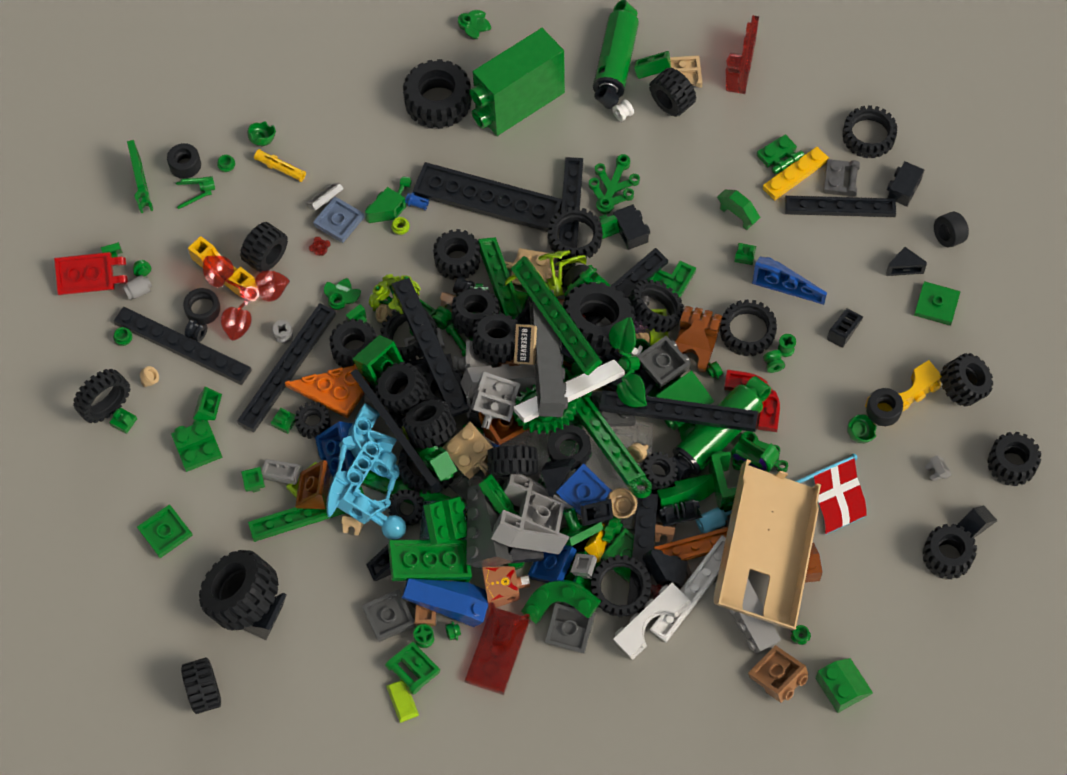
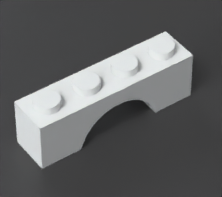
[614,583,691,660]

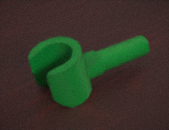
[397,176,412,195]

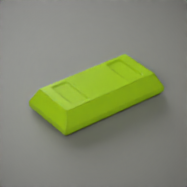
[386,680,419,723]

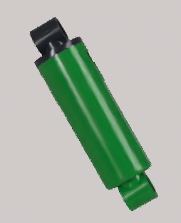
[593,0,639,109]
[672,376,772,481]

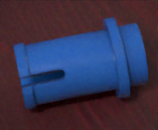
[405,192,429,211]

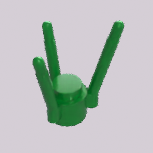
[176,176,215,209]

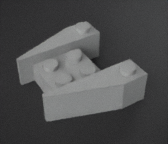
[491,474,574,554]

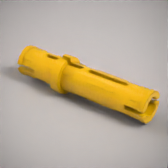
[254,149,306,182]

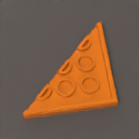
[285,364,371,418]

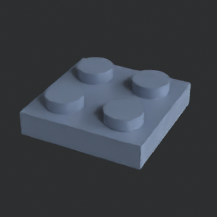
[313,197,365,243]

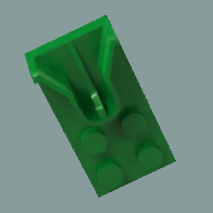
[388,540,472,582]

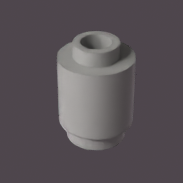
[123,275,152,300]

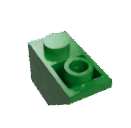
[365,187,406,223]

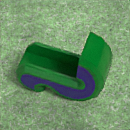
[731,439,779,472]

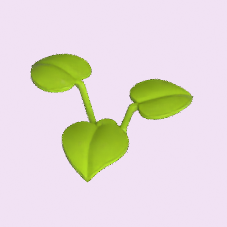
[505,250,587,297]

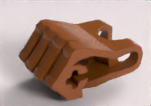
[675,306,722,373]

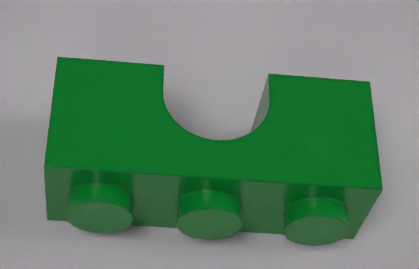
[414,446,458,481]

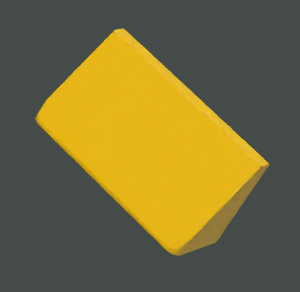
[584,523,608,563]

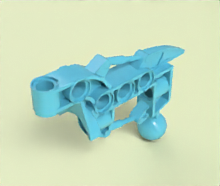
[326,403,407,540]

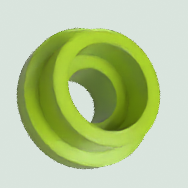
[391,217,410,235]

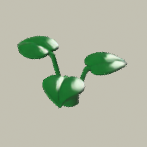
[571,317,647,407]

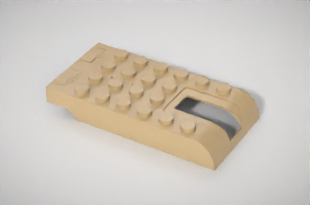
[714,459,821,630]

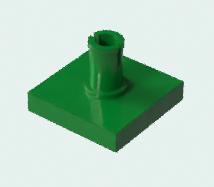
[559,508,604,546]

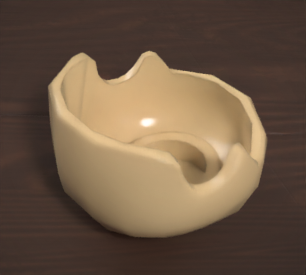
[608,488,637,519]

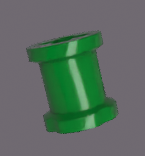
[778,334,796,357]

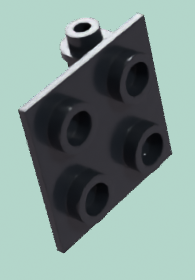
[657,499,702,527]

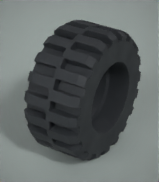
[403,59,472,129]
[562,282,635,356]
[199,550,279,631]

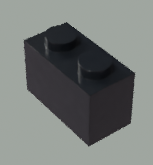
[887,161,925,207]
[613,204,650,250]

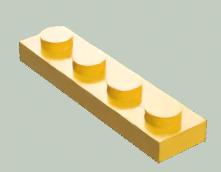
[763,146,829,201]

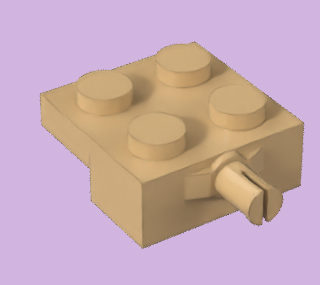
[442,422,493,479]

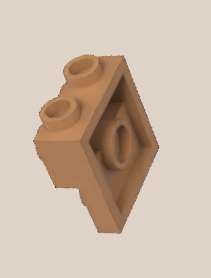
[748,645,809,703]

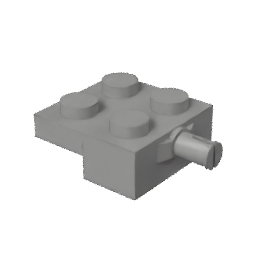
[470,371,520,429]

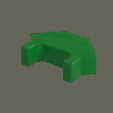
[717,189,761,230]

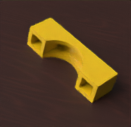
[188,236,257,300]
[865,360,942,412]

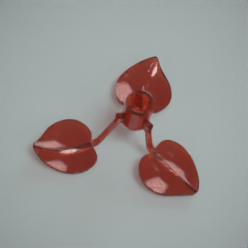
[203,256,290,341]

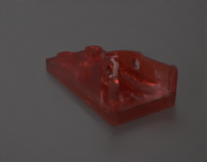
[725,15,759,94]
[465,602,530,695]

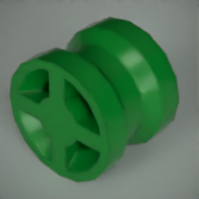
[431,306,452,330]
[763,350,785,373]
[413,624,435,648]

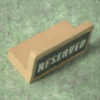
[514,324,537,365]

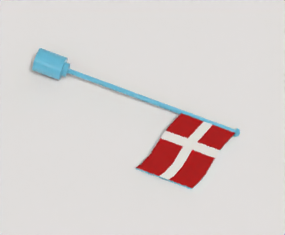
[695,453,867,535]

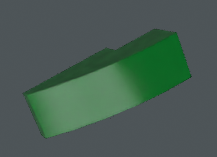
[657,474,715,512]

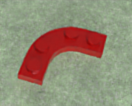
[724,370,780,432]

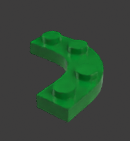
[521,580,601,624]

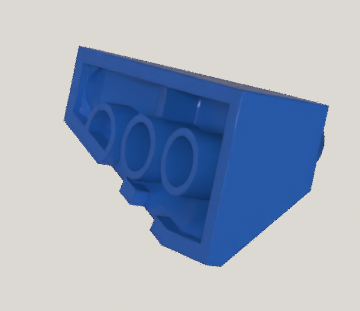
[752,256,827,305]
[402,579,489,627]

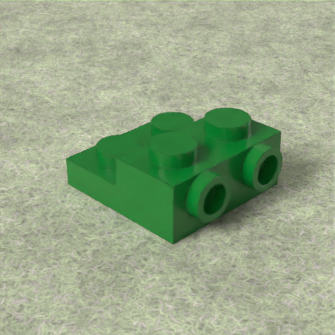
[171,420,223,472]
[423,497,467,545]

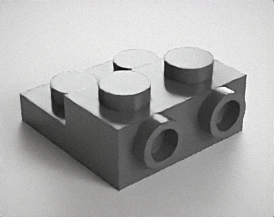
[637,336,691,388]
[545,602,596,653]

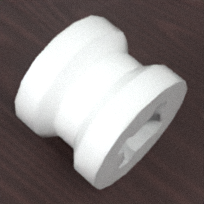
[612,99,634,122]

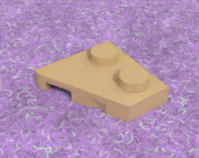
[670,56,703,88]

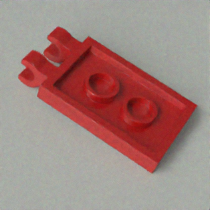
[54,252,128,295]

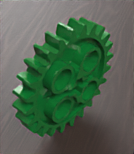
[513,384,576,434]

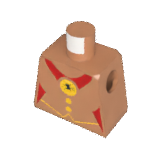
[482,567,530,610]

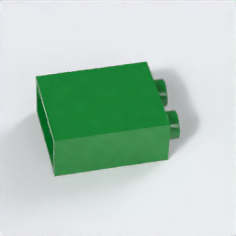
[470,27,565,136]

